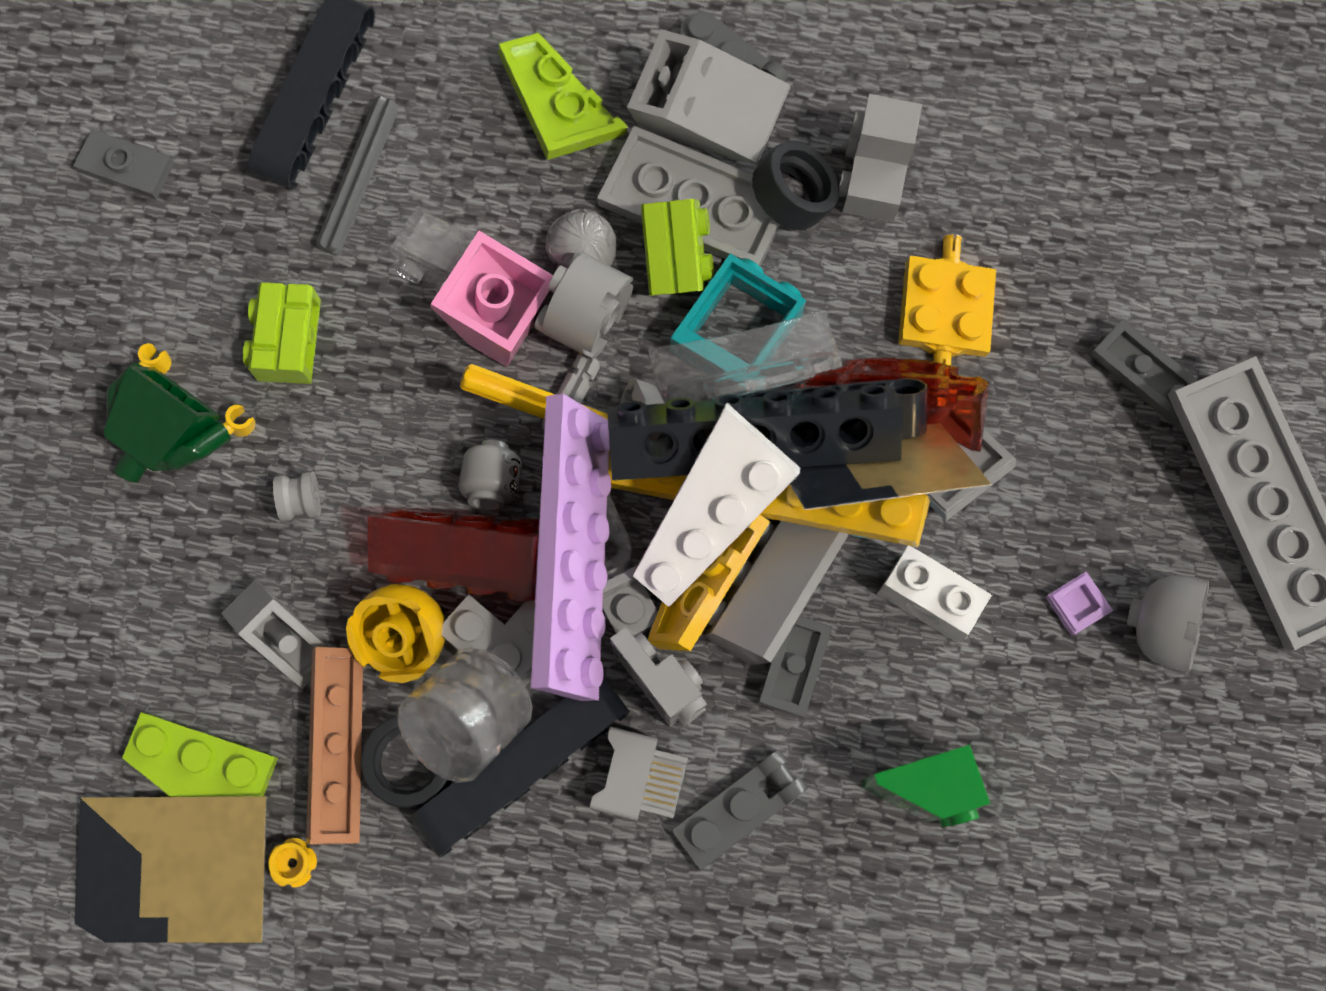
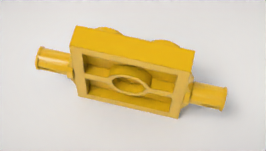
[898,234,996,382]

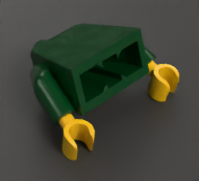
[103,343,256,483]

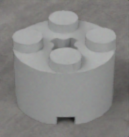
[535,252,633,359]

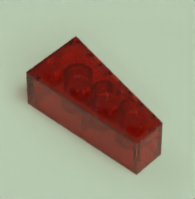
[367,509,540,601]

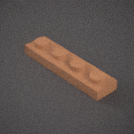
[306,647,363,845]

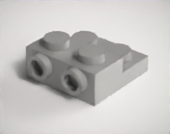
[610,627,708,727]

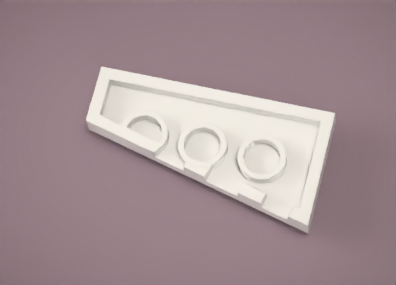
[633,403,800,607]

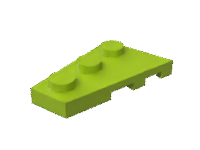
[498,33,628,160]
[122,712,278,797]

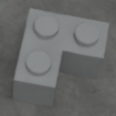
[839,94,922,223]
[442,590,536,699]

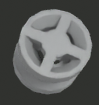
[273,471,321,522]

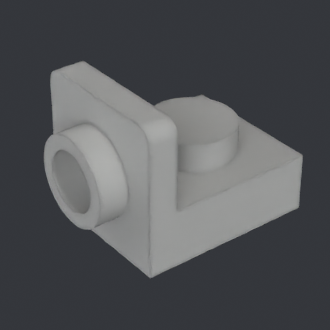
[602,566,658,636]

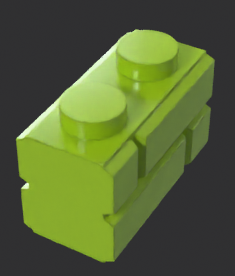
[641,199,714,296]
[243,282,321,384]

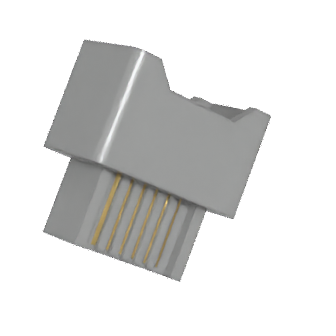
[590,727,688,821]

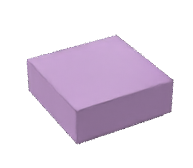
[1045,571,1113,636]

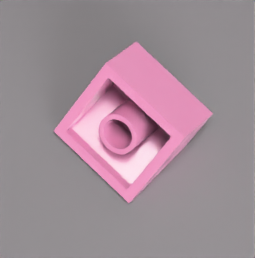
[431,231,553,367]

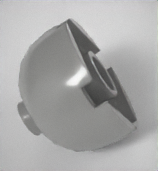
[1127,575,1209,673]

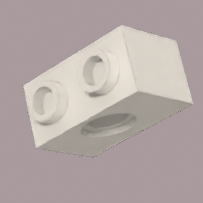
[877,546,992,643]

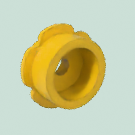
[268,838,317,888]

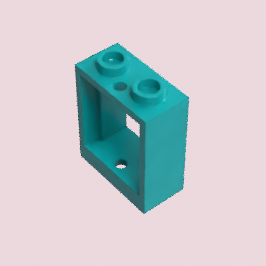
[670,253,806,394]

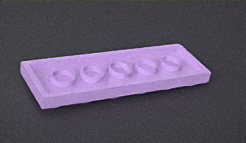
[531,394,611,701]

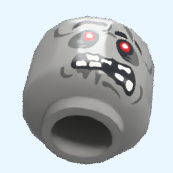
[458,439,522,512]

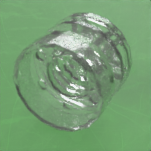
[397,647,533,783]

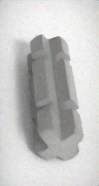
[542,353,600,430]

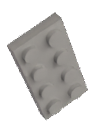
[597,126,794,266]

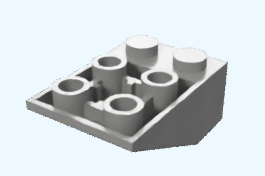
[627,29,790,165]

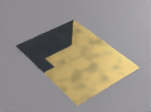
[790,423,992,510]
[75,797,266,943]

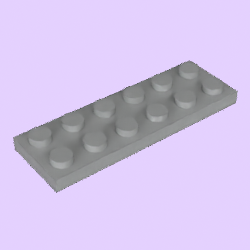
[1167,356,1326,651]

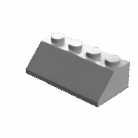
[703,519,849,666]

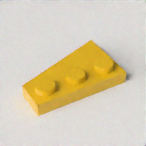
[647,514,770,651]

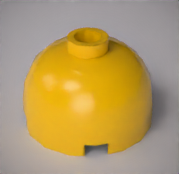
[346,584,446,683]

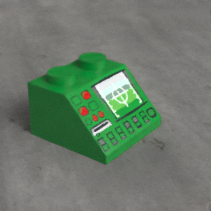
[861,745,991,828]

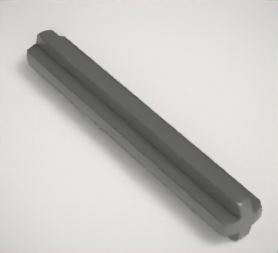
[316,96,398,255]

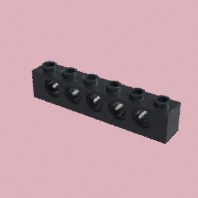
[607,385,903,481]

